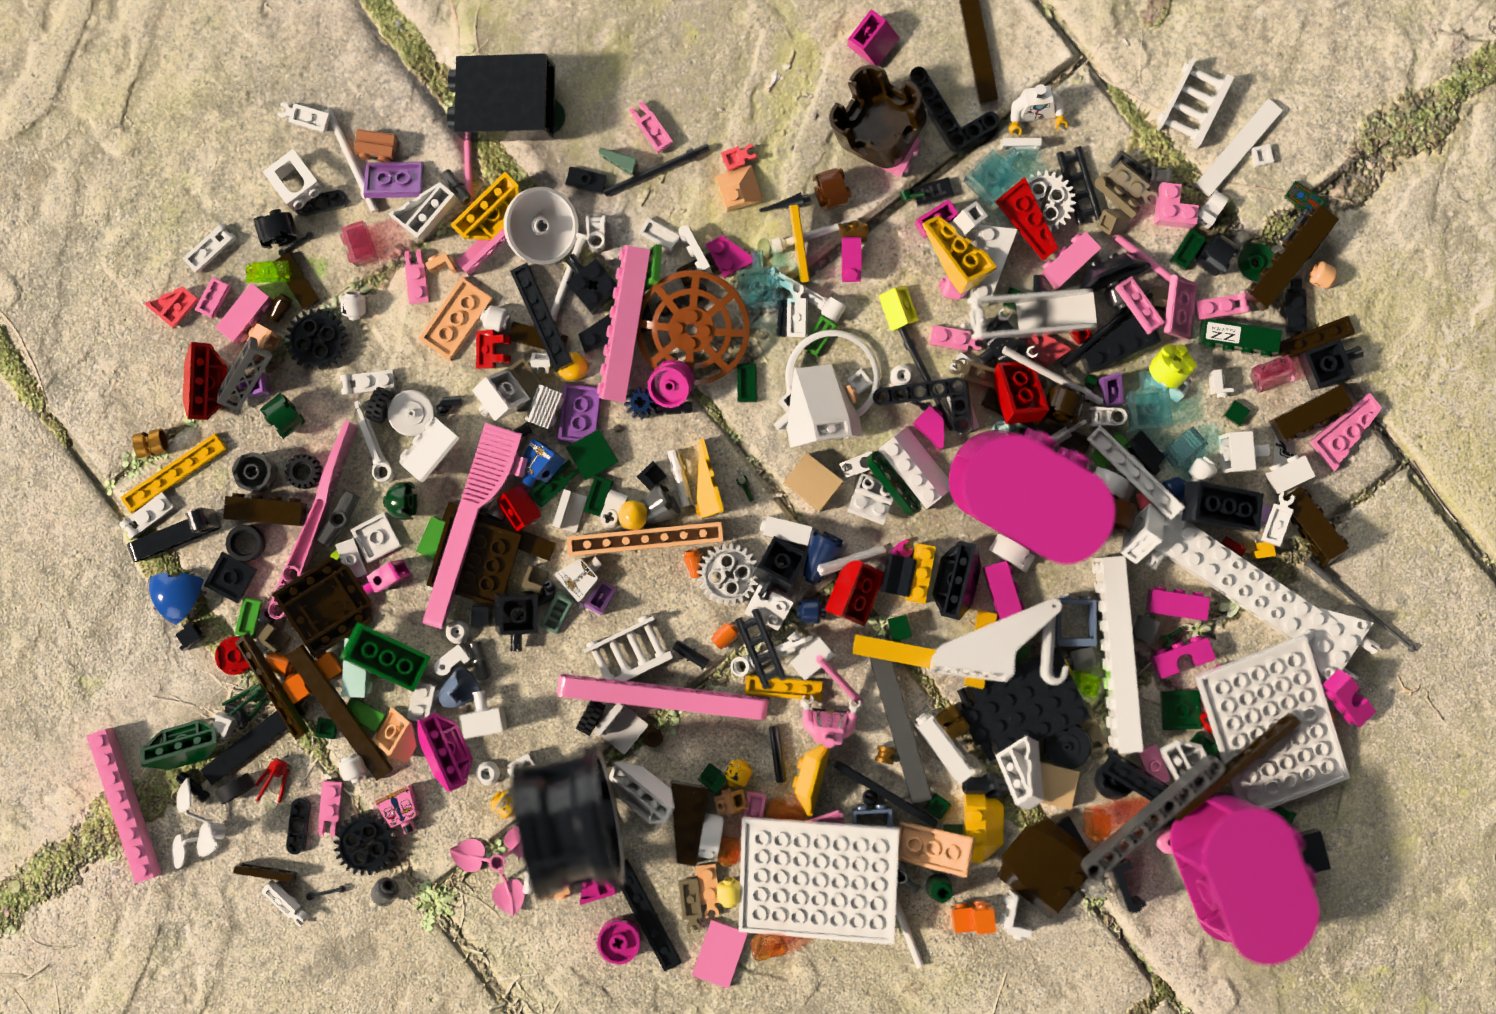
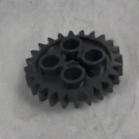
[285,308,348,371]
[333,812,398,876]

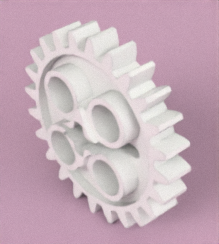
[1026,170,1076,232]
[697,543,758,606]

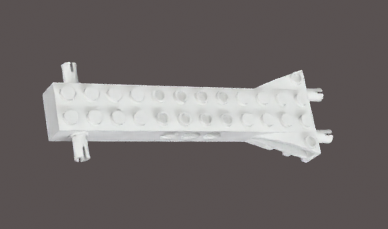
[1145,511,1380,684]

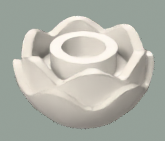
[891,365,914,386]
[446,620,470,644]
[476,761,500,785]

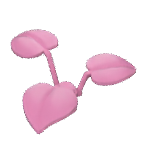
[450,827,525,916]

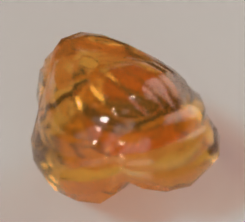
[750,934,788,961]

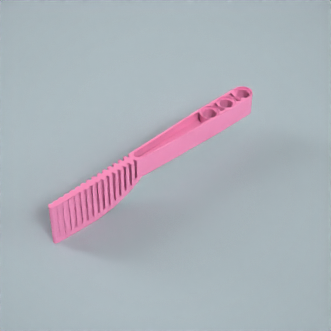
[268,421,358,619]
[423,423,523,629]

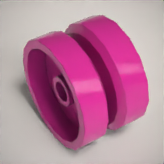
[648,359,695,408]
[597,916,642,965]

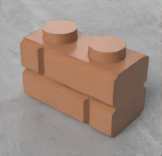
[354,129,399,163]

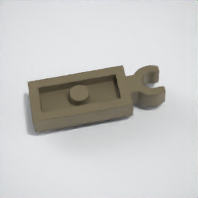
[1108,160,1158,205]
[949,360,995,389]
[678,878,702,934]

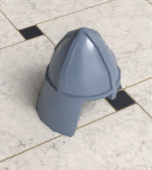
[438,667,481,708]

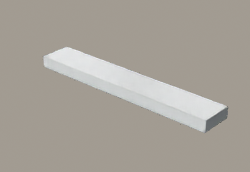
[1194,98,1283,197]
[1087,425,1185,521]

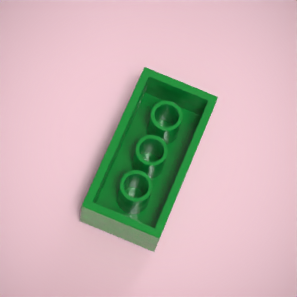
[340,623,431,692]

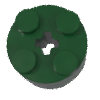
[260,392,306,439]

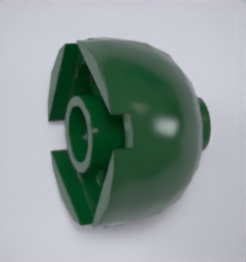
[383,482,418,520]

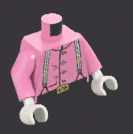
[801,695,861,748]

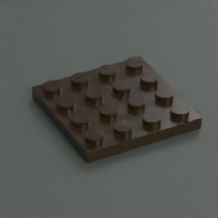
[426,512,523,607]

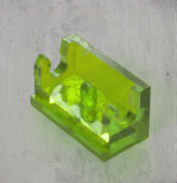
[245,260,290,283]
[1075,671,1102,698]

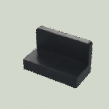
[1124,431,1165,475]
[880,554,917,597]

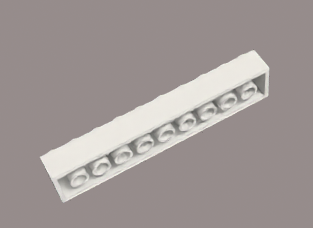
[1092,556,1143,753]

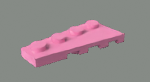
[1309,393,1382,471]

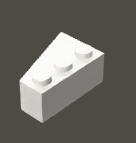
[388,182,458,243]
[996,736,1044,811]

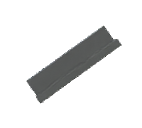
[217,336,272,411]

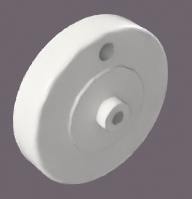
[388,390,434,436]

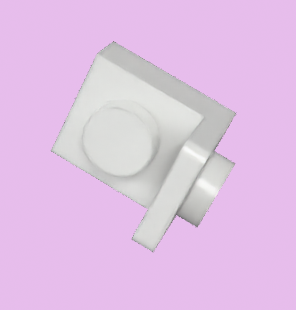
[1208,369,1235,398]

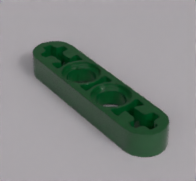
[866,451,921,516]

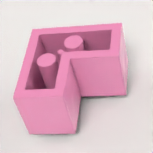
[1153,182,1199,229]

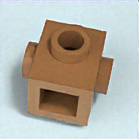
[714,788,748,818]

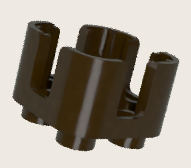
[829,65,927,168]

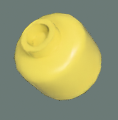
[717,877,741,908]

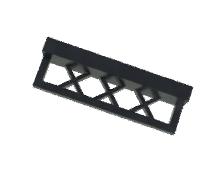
[1101,748,1171,807]

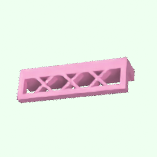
[455,229,507,276]

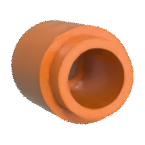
[711,622,739,650]
[266,653,294,676]

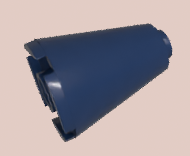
[803,529,848,584]

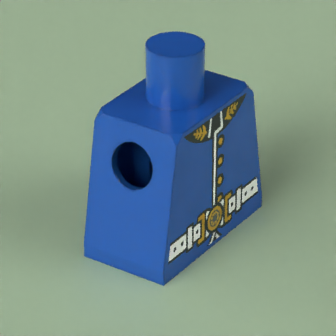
[522,438,566,487]

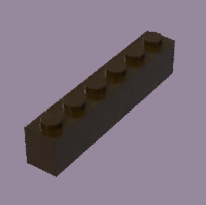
[1245,205,1339,311]

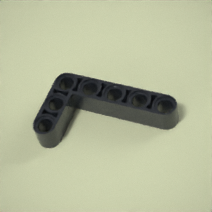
[908,66,999,153]
[873,377,973,433]
[127,508,222,563]

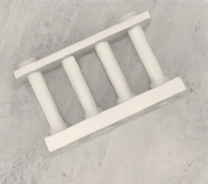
[1156,57,1234,149]
[583,615,674,681]

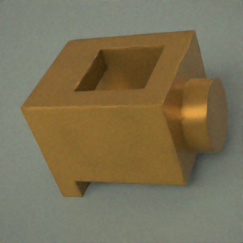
[838,220,869,243]

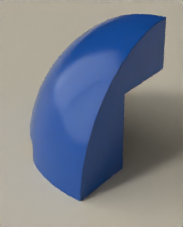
[149,573,204,625]

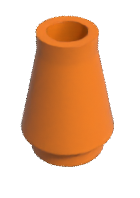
[683,549,702,578]

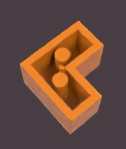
[950,899,997,935]

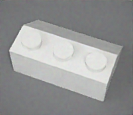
[399,417,460,483]

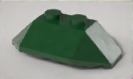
[140,719,218,770]

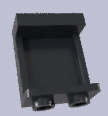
[1108,857,1147,913]

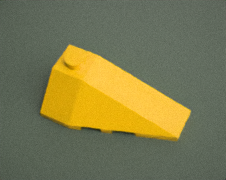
[695,438,724,519]

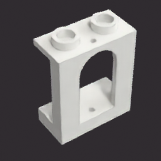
[263,149,324,211]

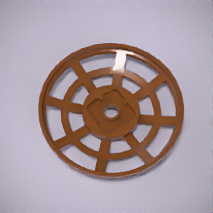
[636,270,750,385]

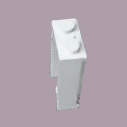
[914,713,975,784]

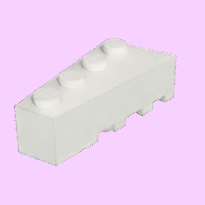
[969,225,1018,306]

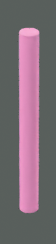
[464,141,473,206]
[1115,234,1172,283]
[816,655,863,704]

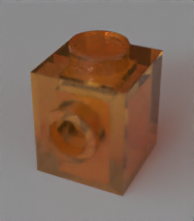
[717,836,740,867]

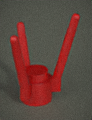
[255,758,290,803]

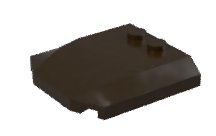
[271,556,372,658]
[997,816,1096,918]

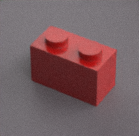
[497,484,542,532]

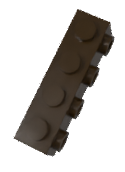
[1269,385,1353,442]
[223,493,307,526]

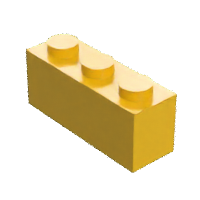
[904,543,936,604]

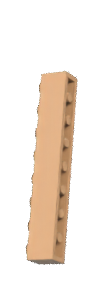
[567,522,724,557]

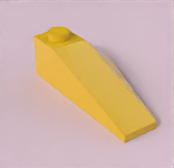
[922,215,997,294]

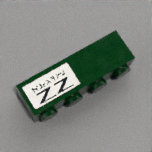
[1198,319,1282,358]

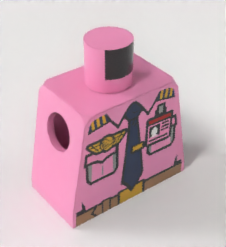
[374,784,419,834]

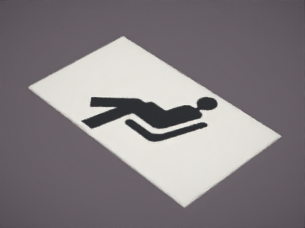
[1273,435,1296,465]

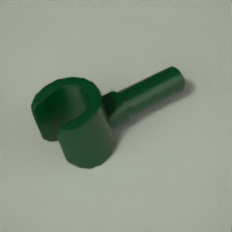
[900,189,927,201]
[1084,375,1097,403]
[736,475,754,501]
[1158,627,1183,647]

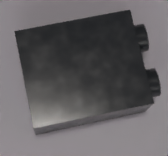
[447,53,556,142]

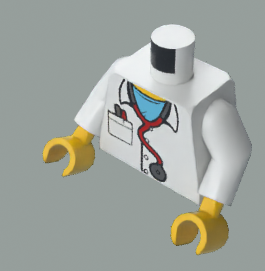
[1008,84,1068,136]

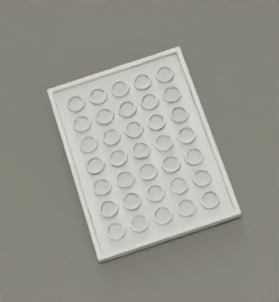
[1195,635,1350,810]
[739,817,899,945]

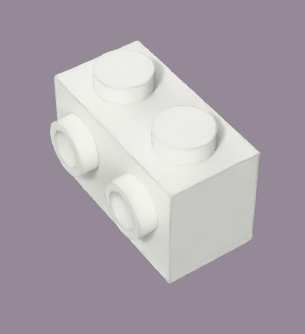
[1265,455,1315,494]

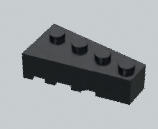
[1079,315,1161,374]

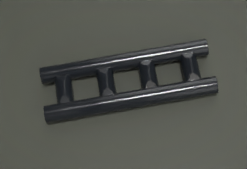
[1056,146,1102,226]
[735,608,787,690]

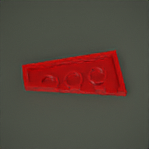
[995,177,1058,261]

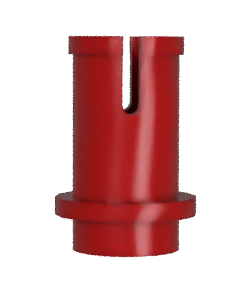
[1221,536,1247,557]

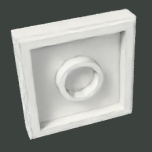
[350,512,403,564]

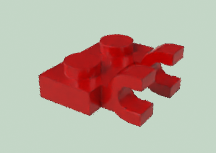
[476,330,511,370]

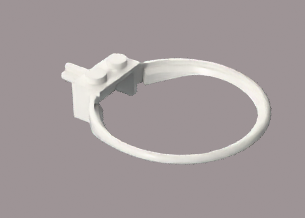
[773,330,880,433]

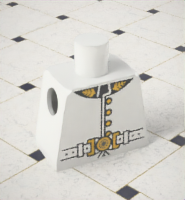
[554,556,603,602]

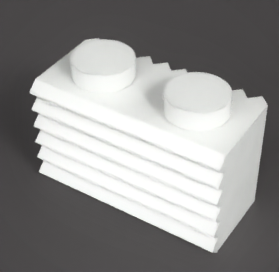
[525,385,564,429]

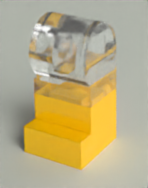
[1251,522,1276,559]

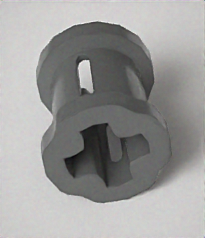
[1149,166,1172,183]

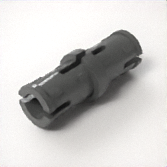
[441,169,472,205]

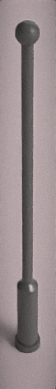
[1304,557,1416,652]

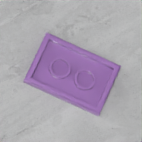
[363,162,424,198]
[557,384,601,443]

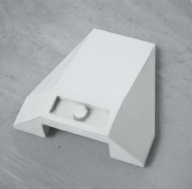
[787,364,863,447]

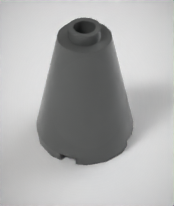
[640,483,681,530]

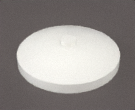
[504,187,578,265]

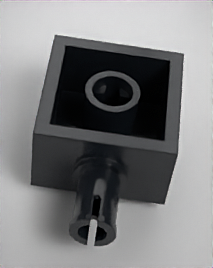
[565,253,617,315]
[1297,339,1364,391]
[753,536,808,600]
[495,591,538,652]

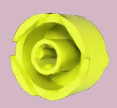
[1149,344,1197,389]

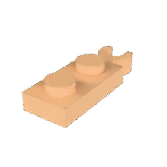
[696,863,719,918]

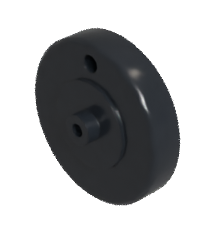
[1044,724,1092,769]

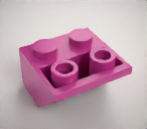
[847,9,900,66]

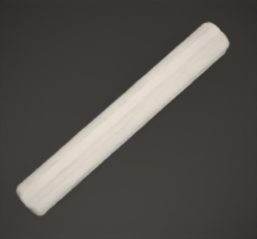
[817,545,886,576]

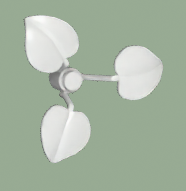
[171,778,226,868]

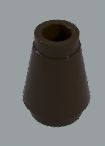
[268,293,293,323]

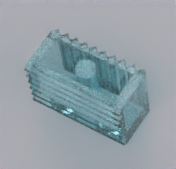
[1161,426,1208,470]

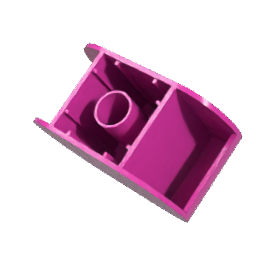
[949,428,1115,564]
[1170,792,1319,965]

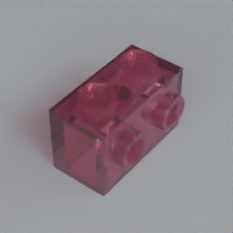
[340,220,379,267]
[1250,354,1297,393]

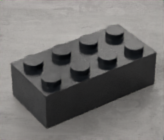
[1181,481,1264,532]

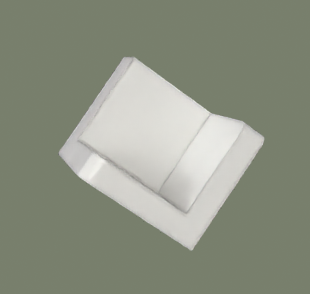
[213,712,237,739]

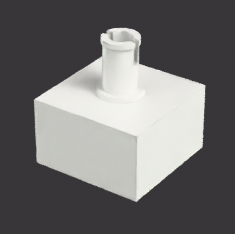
[473,368,530,421]
[1219,431,1270,474]
[787,631,834,680]
[460,690,508,739]

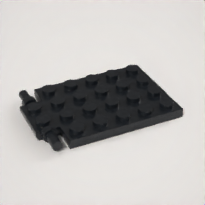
[957,646,1091,762]

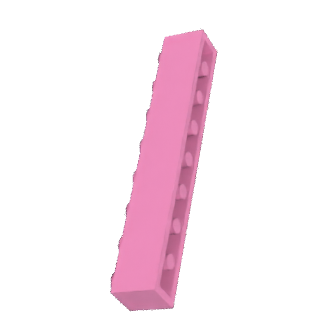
[597,245,650,402]
[87,727,162,884]

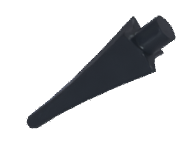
[759,192,811,212]

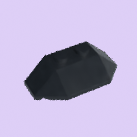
[1079,252,1151,292]
[932,541,982,620]

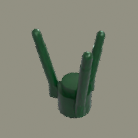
[222,683,268,722]

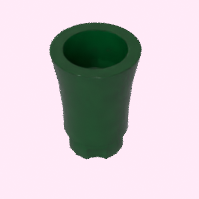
[925,873,953,903]

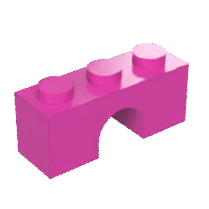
[1149,635,1216,679]
[1322,669,1376,727]

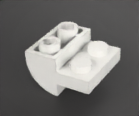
[847,473,893,525]

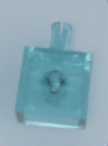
[963,148,1022,207]
[737,250,781,311]
[1125,371,1173,432]

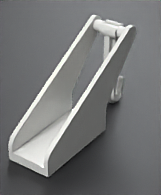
[961,289,1098,339]
[929,599,1068,685]

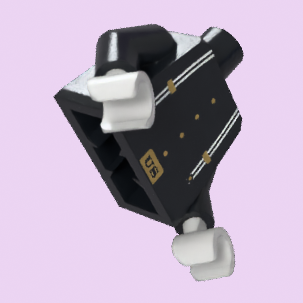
[979,307,1040,365]

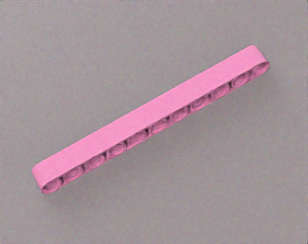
[557,674,769,720]

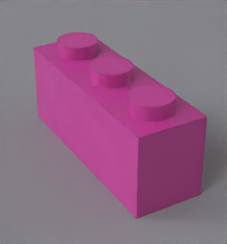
[982,561,1025,621]
[1145,586,1210,621]

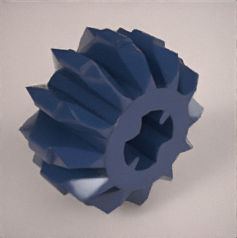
[624,387,657,420]

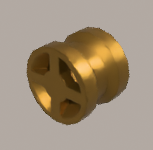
[875,745,896,765]

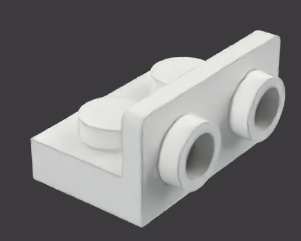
[407,681,440,721]

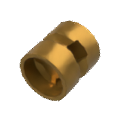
[132,428,168,458]
[934,704,970,740]

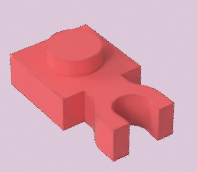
[721,144,757,172]

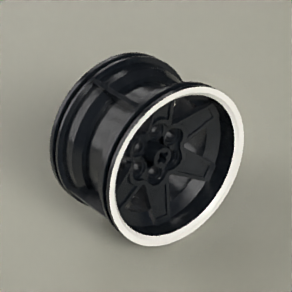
[511,746,625,902]

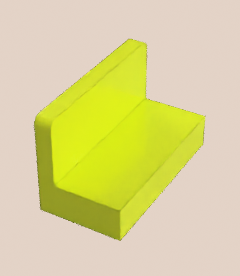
[879,286,919,331]

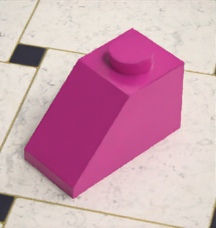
[841,237,862,282]
[912,406,944,450]

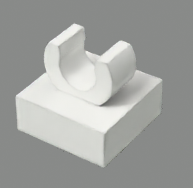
[530,352,551,374]

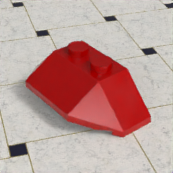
[183,342,227,420]

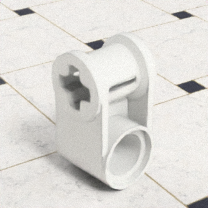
[586,215,606,253]
[1089,407,1127,428]
[600,490,629,528]

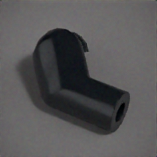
[1033,275,1052,293]
[436,396,462,416]
[538,580,556,607]
[224,703,249,728]

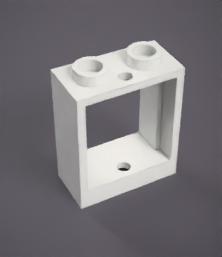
[1121,503,1165,564]

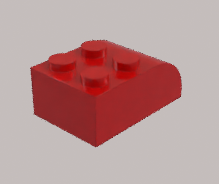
[994,360,1049,424]
[825,560,884,627]

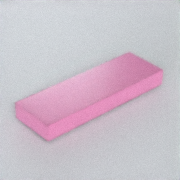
[1115,276,1165,334]

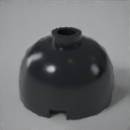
[1094,764,1133,800]

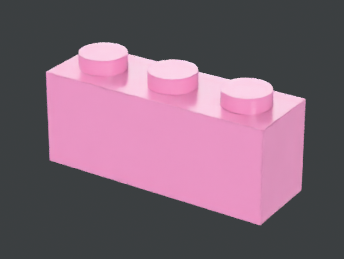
[1041,231,1101,290]
[215,283,274,344]

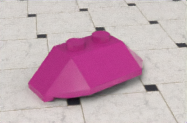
[417,713,472,792]

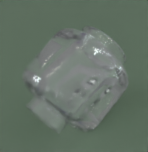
[1081,875,1110,899]

